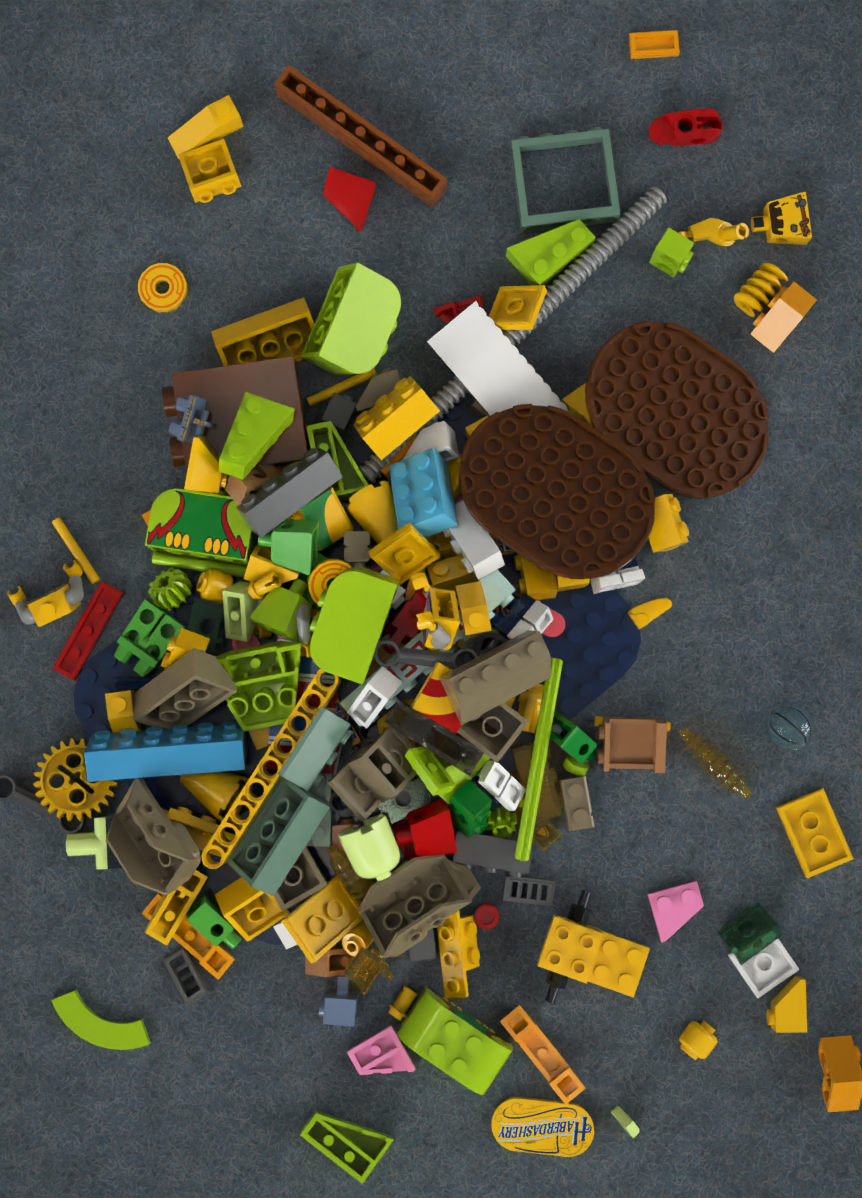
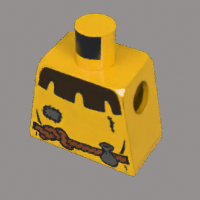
[751,192,812,245]

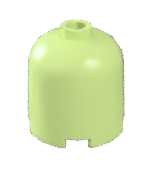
[338,814,400,881]

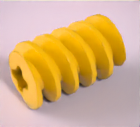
[733,263,788,317]

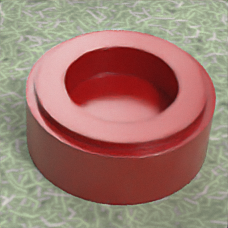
[474,903,499,930]

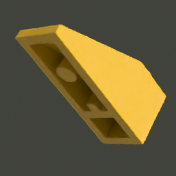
[168,95,244,159]
[144,870,208,946]

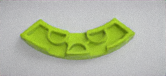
[51,989,151,1050]

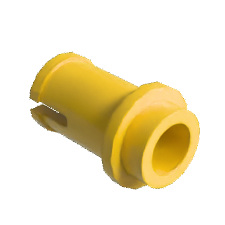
[247,572,281,599]
[388,985,418,1021]

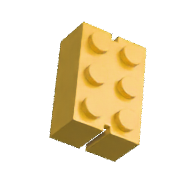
[353,376,440,460]

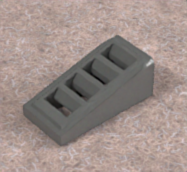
[502,874,556,906]
[163,947,212,1006]

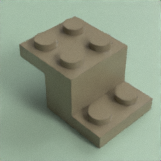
[327,724,417,821]

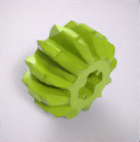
[148,567,193,611]

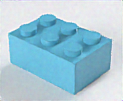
[389,448,458,538]

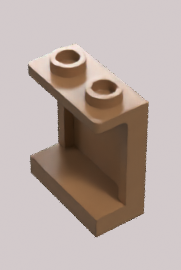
[597,717,667,773]

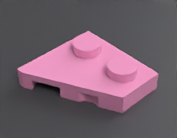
[647,880,704,943]
[347,1024,416,1075]

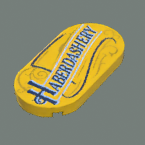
[491,1097,594,1157]

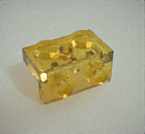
[344,947,393,995]

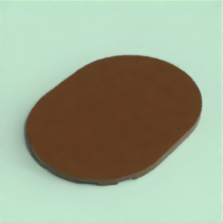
[585,321,769,498]
[459,404,655,579]

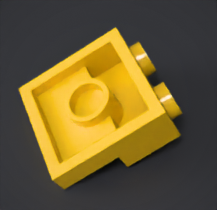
[178,139,241,203]

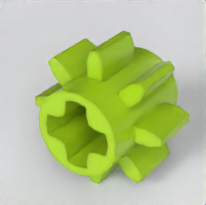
[486,806,517,838]

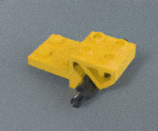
[537,889,650,1004]

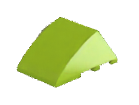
[216,641,302,732]

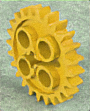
[33,738,118,821]

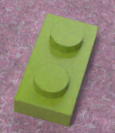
[404,745,456,796]

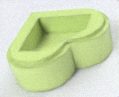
[611,1106,640,1138]

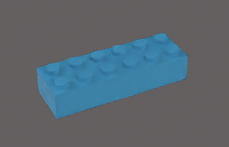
[84,721,248,782]

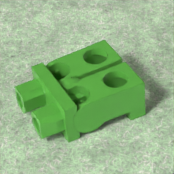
[114,600,189,677]

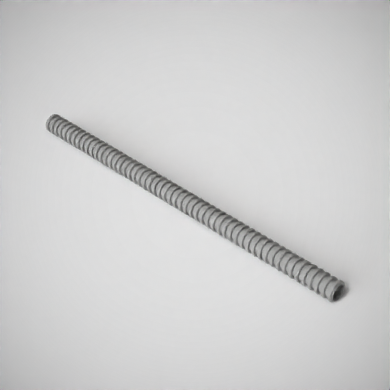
[359,186,667,484]

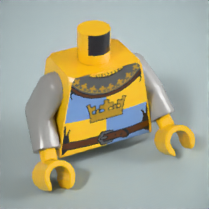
[7,560,84,627]
[411,572,460,651]

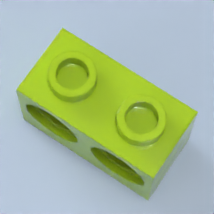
[649,227,694,278]

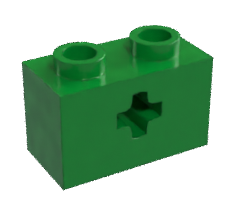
[449,780,492,839]

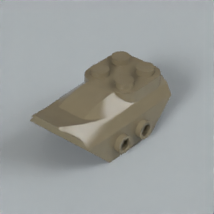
[106,778,202,896]
[358,854,481,959]

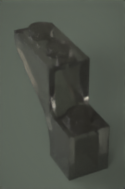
[384,699,484,775]

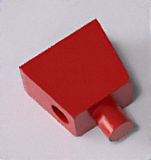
[394,799,458,857]

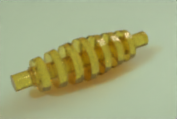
[678,727,753,800]
[327,845,374,904]

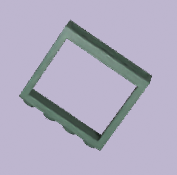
[510,127,621,233]

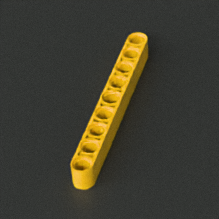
[201,669,341,869]

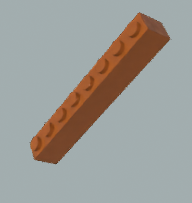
[274,65,447,208]

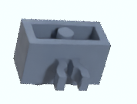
[319,974,359,1027]

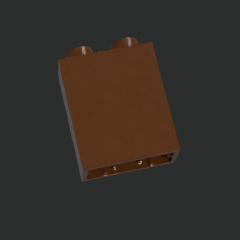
[162,357,310,473]

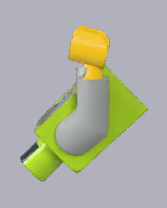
[250,579,312,658]

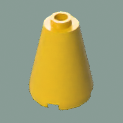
[345,481,398,545]
[179,771,249,822]

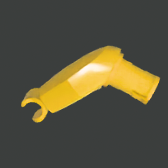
[678,218,749,246]

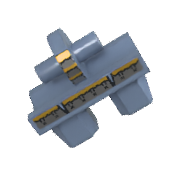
[169,395,214,444]

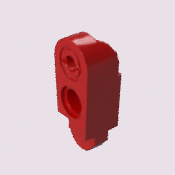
[648,108,723,146]
[382,588,427,654]

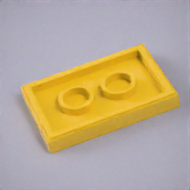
[776,788,854,878]
[281,874,363,963]

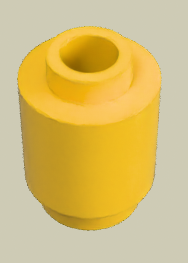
[342,921,374,957]

